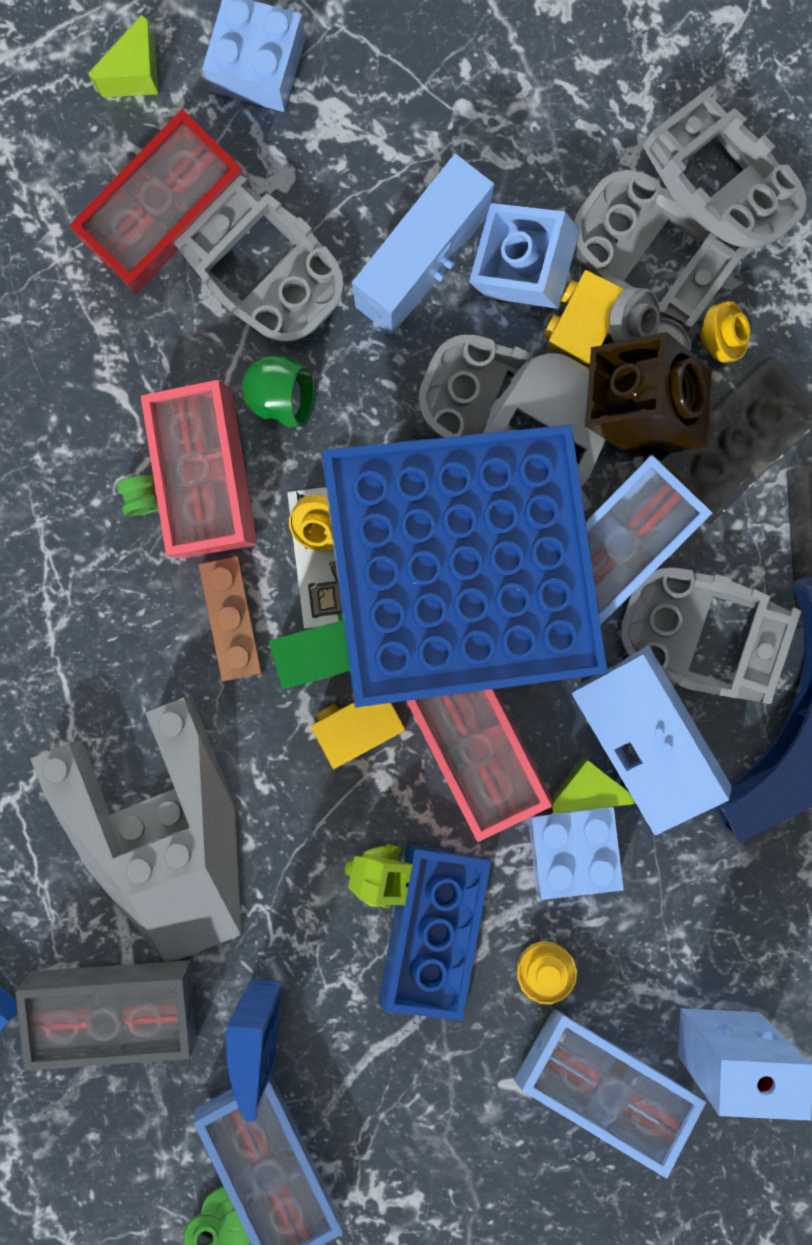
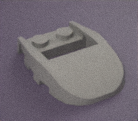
[642,86,807,247]
[574,170,747,333]
[174,174,343,343]
[419,334,545,438]
[483,353,605,487]
[621,567,801,704]

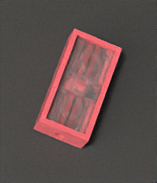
[141,380,258,559]
[407,689,552,842]

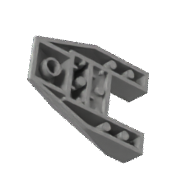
[30,696,242,962]

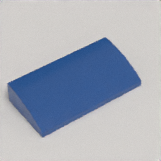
[378,843,492,1021]
[226,979,282,1122]

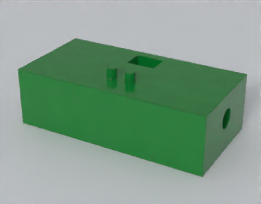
[269,613,350,690]

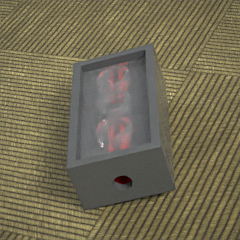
[15,960,198,1071]

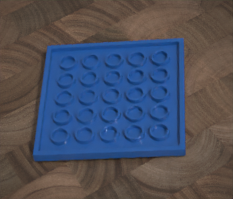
[321,425,608,708]

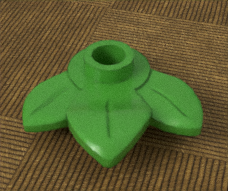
[183,1186,258,1245]

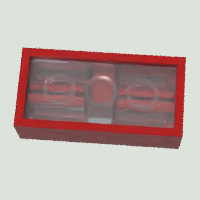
[69,109,243,294]

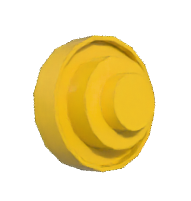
[700,301,750,363]
[289,494,334,552]
[516,941,577,1004]

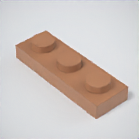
[199,556,263,682]

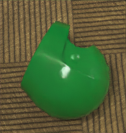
[242,355,315,427]

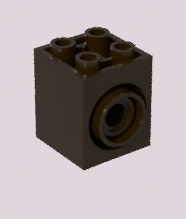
[585,332,712,457]

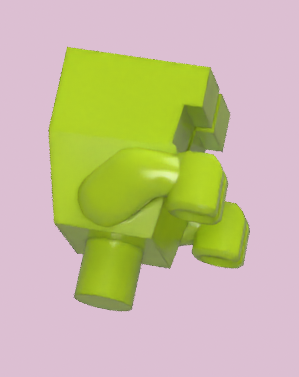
[345,844,413,909]

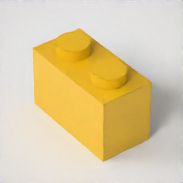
[543,270,625,368]
[310,694,406,769]

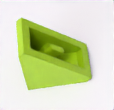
[88,15,159,98]
[548,757,634,814]

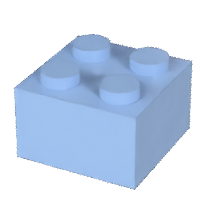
[202,0,306,112]
[469,203,580,309]
[528,807,624,900]

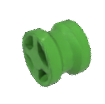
[116,475,159,517]

